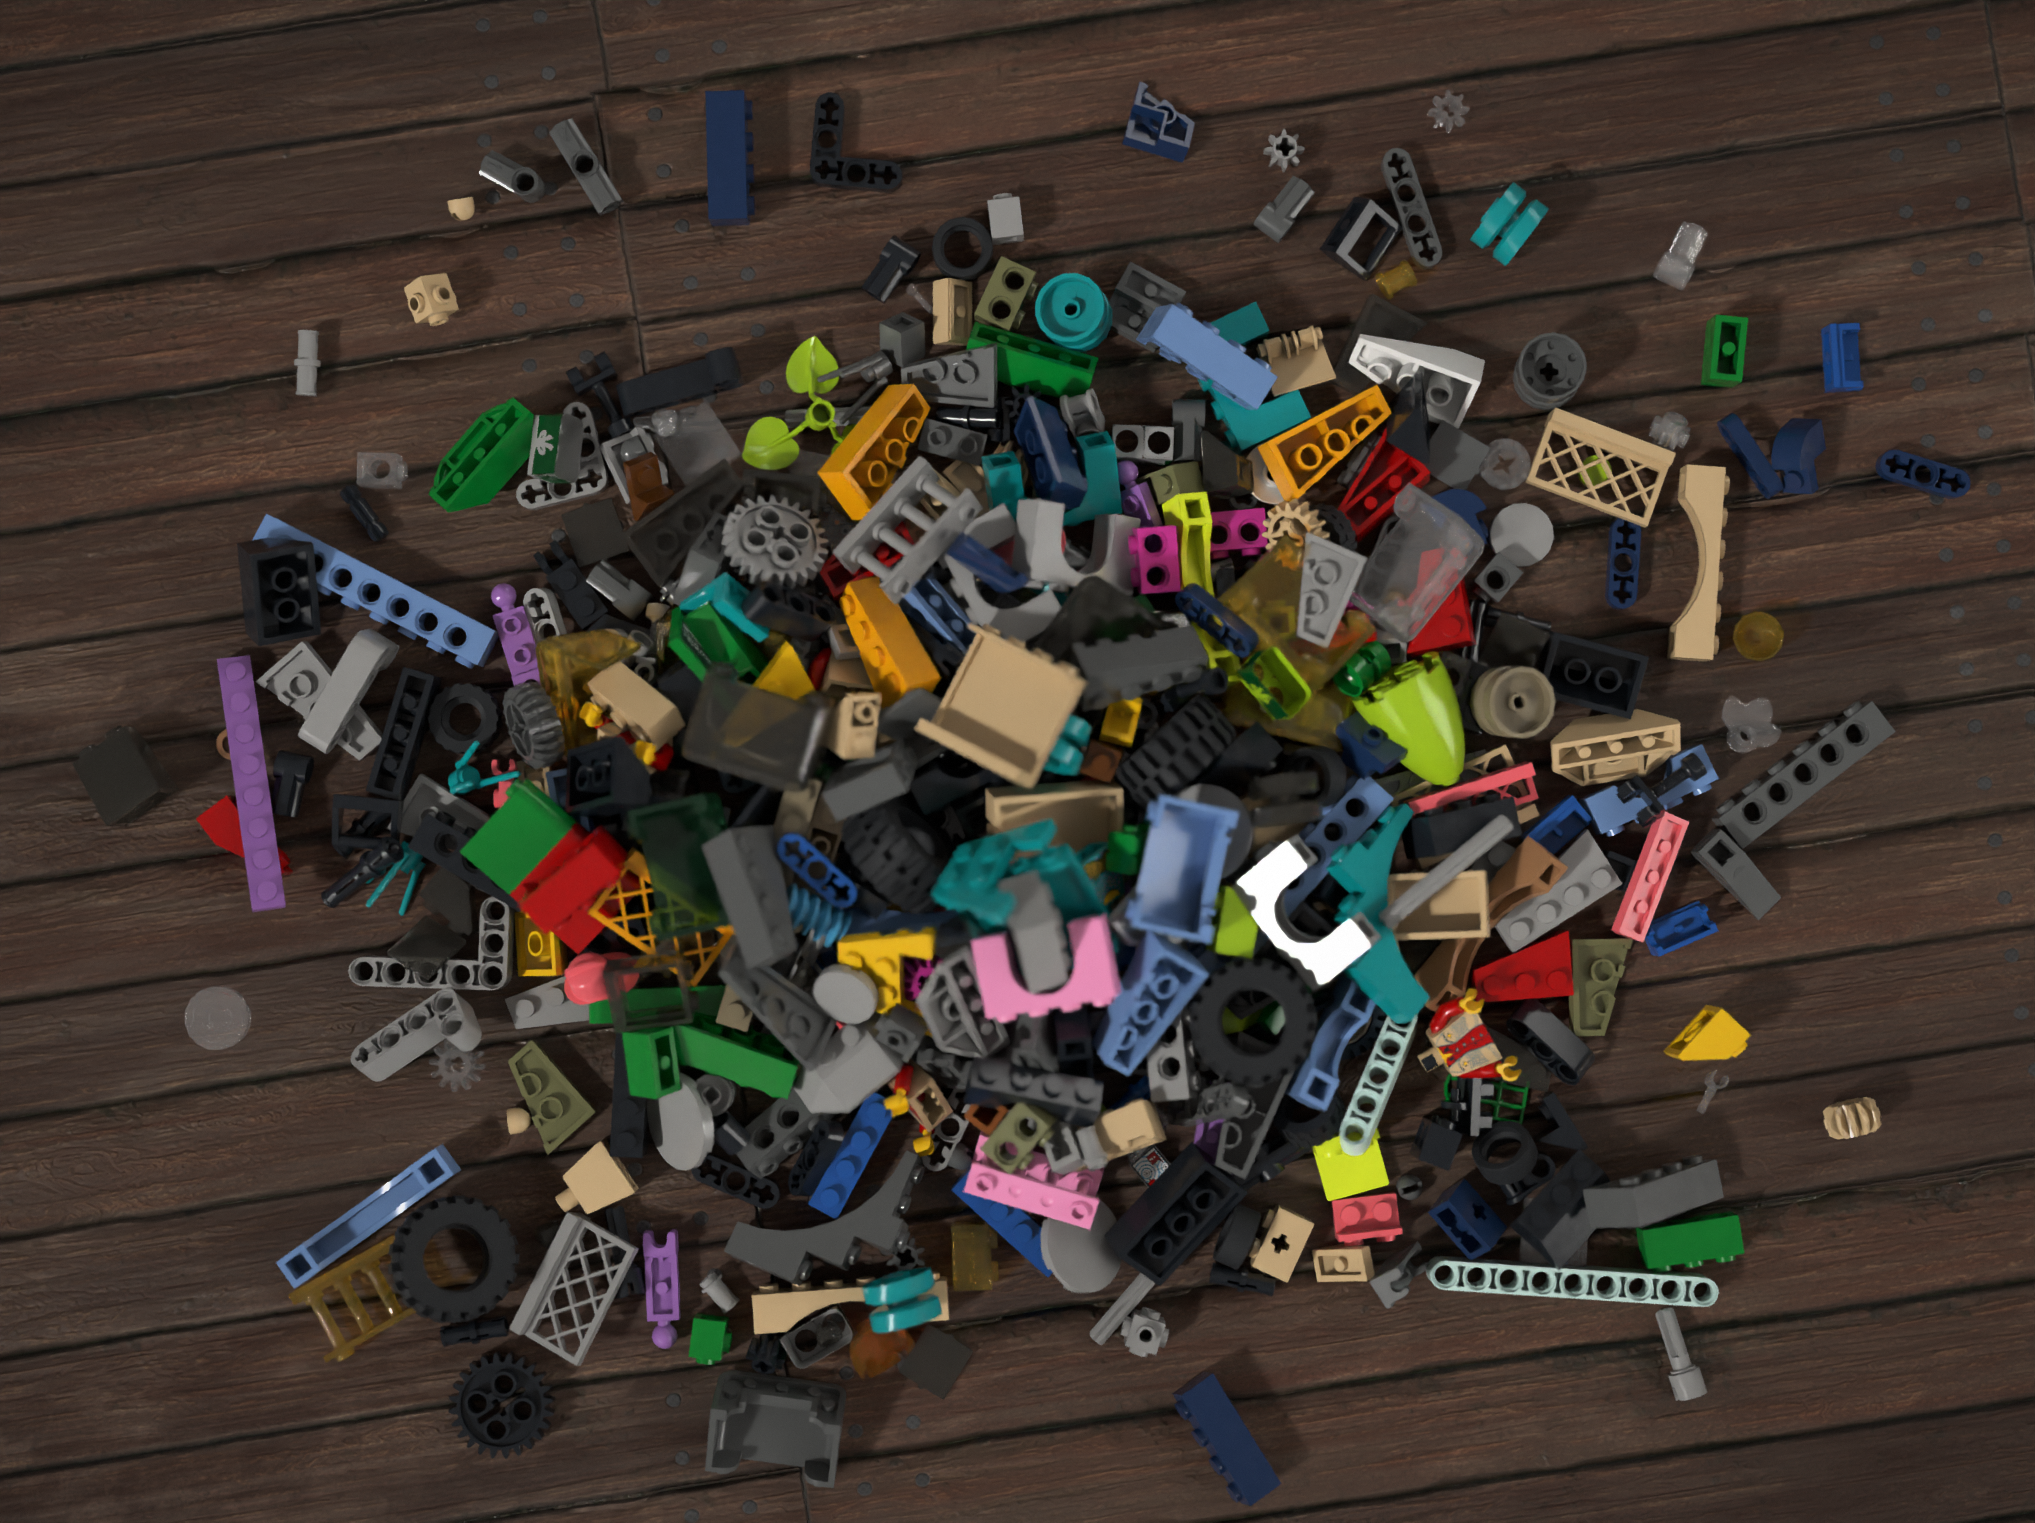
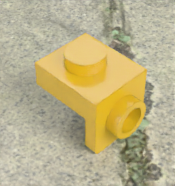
[1099,697,1143,748]

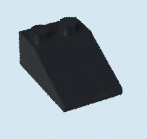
[727,776,786,829]

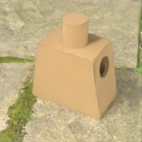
[555,1138,639,1214]

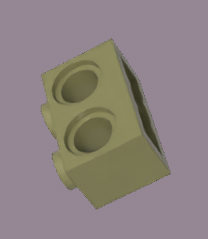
[974,256,1039,332]
[980,1103,1058,1175]

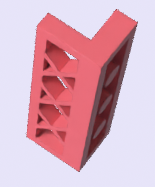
[1403,761,1539,818]
[1611,811,1689,943]

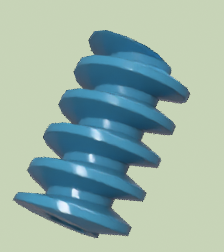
[786,883,852,947]

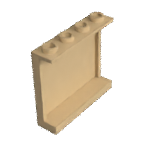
[915,623,1087,790]

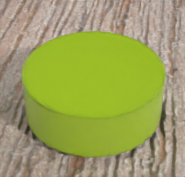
[1578,455,1612,487]

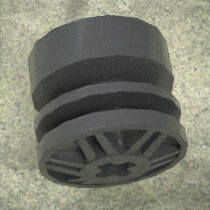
[1512,332,1587,410]

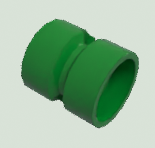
[1330,640,1392,697]

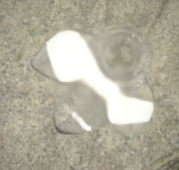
[633,406,697,436]
[1722,695,1782,753]

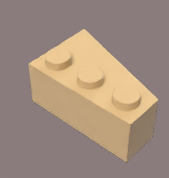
[1071,1098,1167,1173]

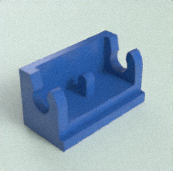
[1821,323,1864,393]
[1519,795,1592,855]
[1645,900,1718,957]

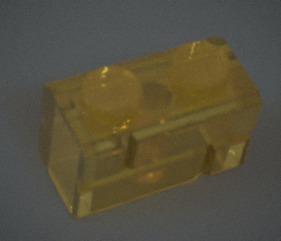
[951,1221,999,1291]

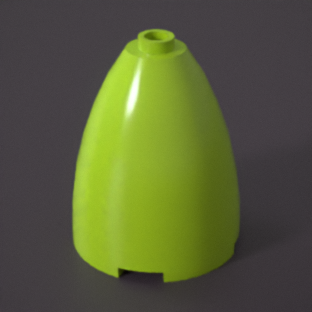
[1351,652,1465,787]

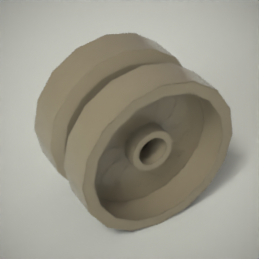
[1470,666,1555,739]

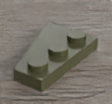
[1569,938,1633,1036]
[508,1039,597,1155]

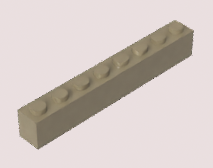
[716,769,826,1032]

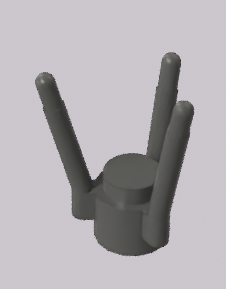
[817,351,893,424]

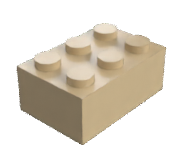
[1388,871,1490,940]

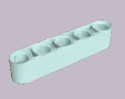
[1340,1015,1417,1156]

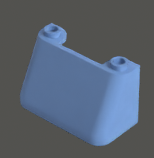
[1125,795,1239,944]

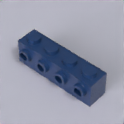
[705,90,755,226]
[1172,1372,1281,1506]

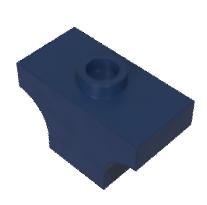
[1335,711,1407,780]

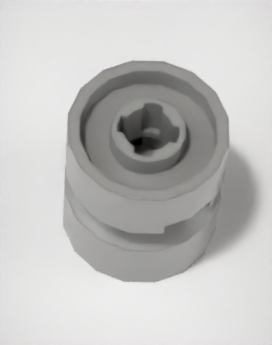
[695,1073,736,1116]

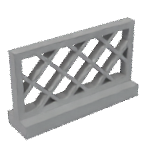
[509,1212,639,1366]

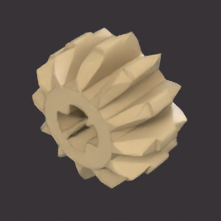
[1823,1097,1882,1140]

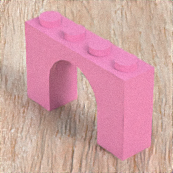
[971,913,1122,1022]

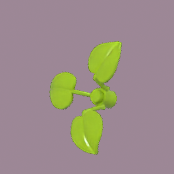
[742,336,856,470]

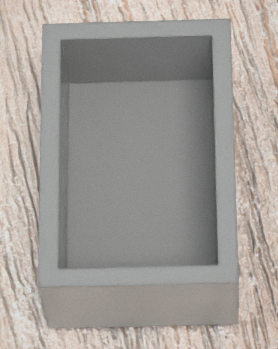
[998,871,1072,995]

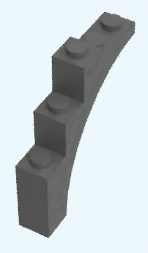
[724,1150,925,1286]

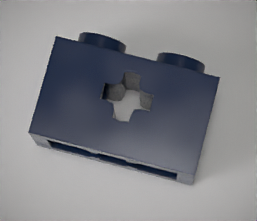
[1428,1178,1507,1261]

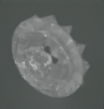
[1480,438,1530,490]

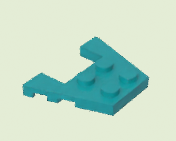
[931,819,1057,924]

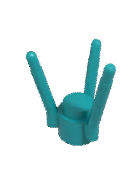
[448,740,521,795]
[366,840,426,916]

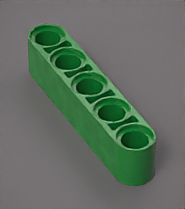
[589,984,727,1024]

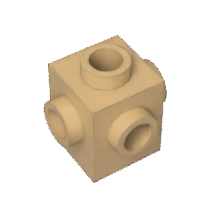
[404,273,459,326]

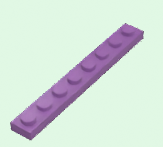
[217,655,286,912]

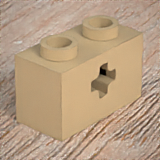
[1248,1203,1314,1283]

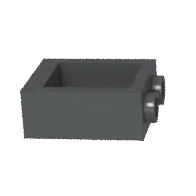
[672,512,733,606]
[822,739,917,822]

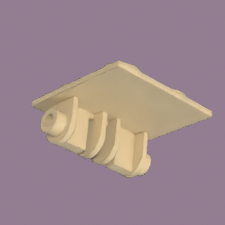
[1256,325,1336,397]

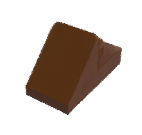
[623,452,674,522]

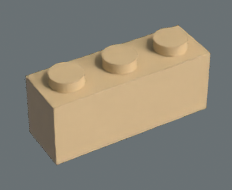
[587,658,686,751]

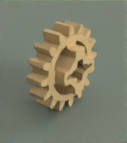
[1262,499,1329,571]

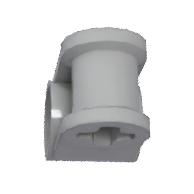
[1060,388,1105,444]

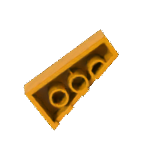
[817,384,930,520]
[1257,385,1392,502]
[839,576,941,709]

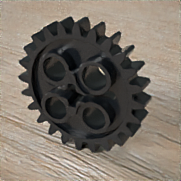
[448,1351,555,1459]

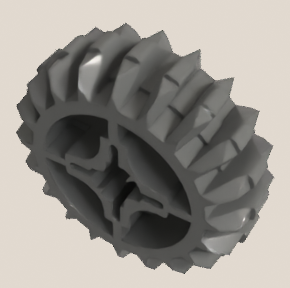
[503,681,565,769]

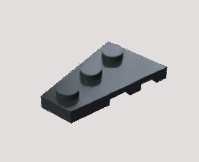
[901,343,998,408]

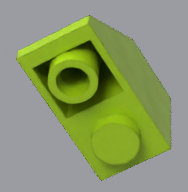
[1204,885,1258,958]

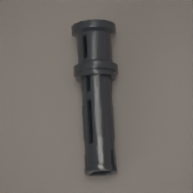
[321,836,404,908]

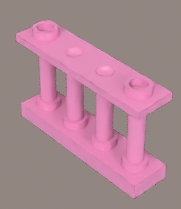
[964,1131,1105,1229]

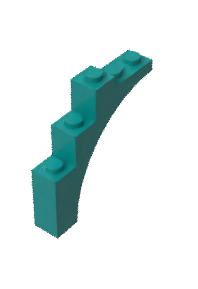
[1325,803,1430,1024]

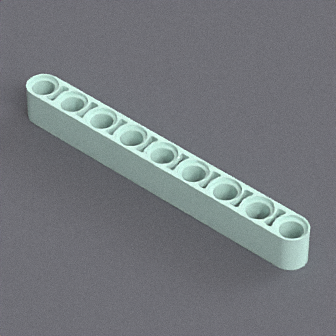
[1426,1256,1719,1307]

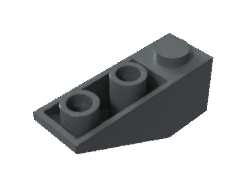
[1690,829,1781,920]

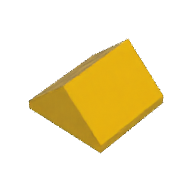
[514,912,568,976]

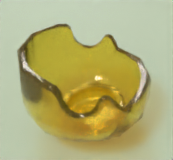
[1733,611,1784,661]

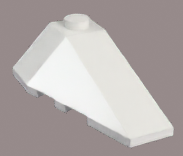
[1348,334,1485,429]

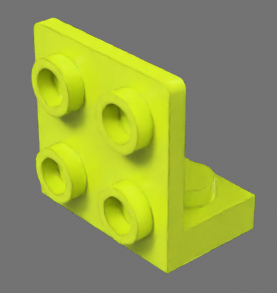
[1312,1128,1389,1201]

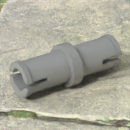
[294,330,321,396]

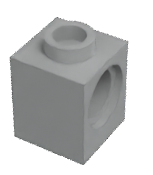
[987,193,1024,245]

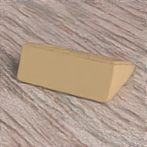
[933,278,972,346]

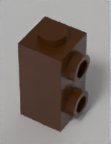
[1078,730,1122,783]

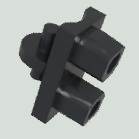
[1441,1076,1494,1136]

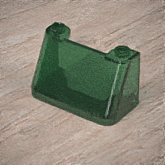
[626,793,731,942]

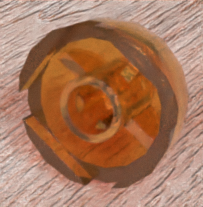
[849,1318,915,1380]

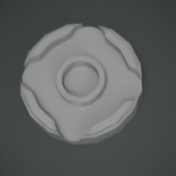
[1488,503,1554,567]
[813,965,879,1024]

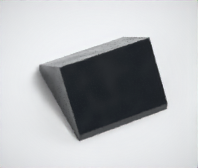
[1386,373,1430,464]

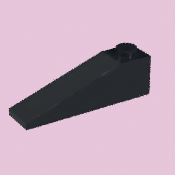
[1226,899,1338,1020]

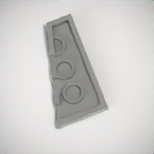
[1495,829,1622,953]

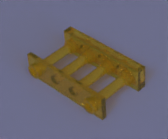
[288,1235,443,1362]

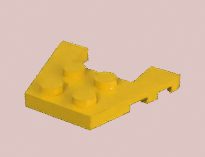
[838,927,936,1037]

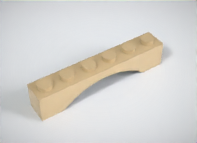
[1667,464,1730,662]
[752,1272,950,1334]

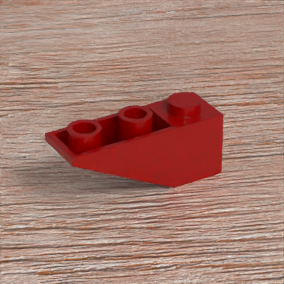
[196,795,293,875]

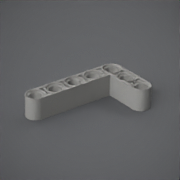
[348,897,515,990]

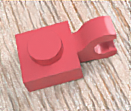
[491,759,518,808]

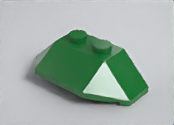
[429,397,534,513]

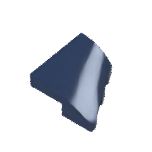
[1122,81,1195,163]
[946,532,1029,593]

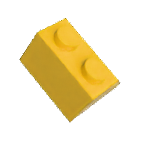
[1663,1004,1751,1061]

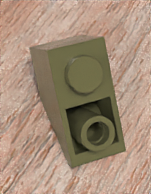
[1136,461,1206,508]

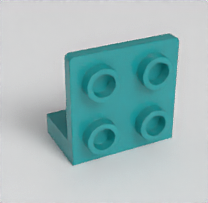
[680,572,769,642]

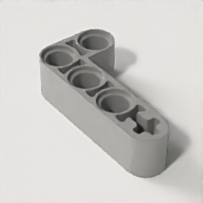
[298,629,399,754]
[351,988,482,1082]

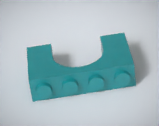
[1197,302,1311,454]
[982,431,1123,526]

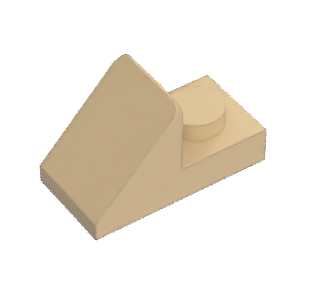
[1312,1244,1374,1282]

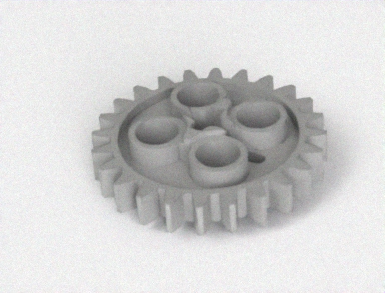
[722,495,829,589]

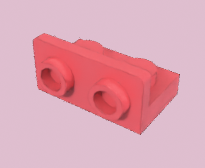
[1331,1192,1403,1246]

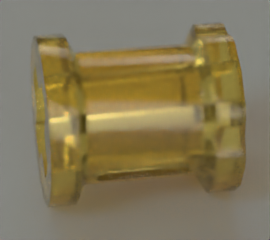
[1375,259,1417,300]

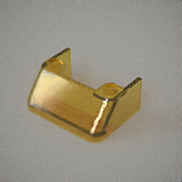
[535,629,641,757]

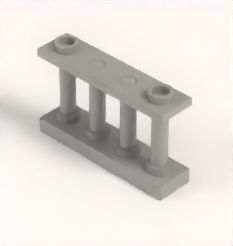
[833,456,983,604]

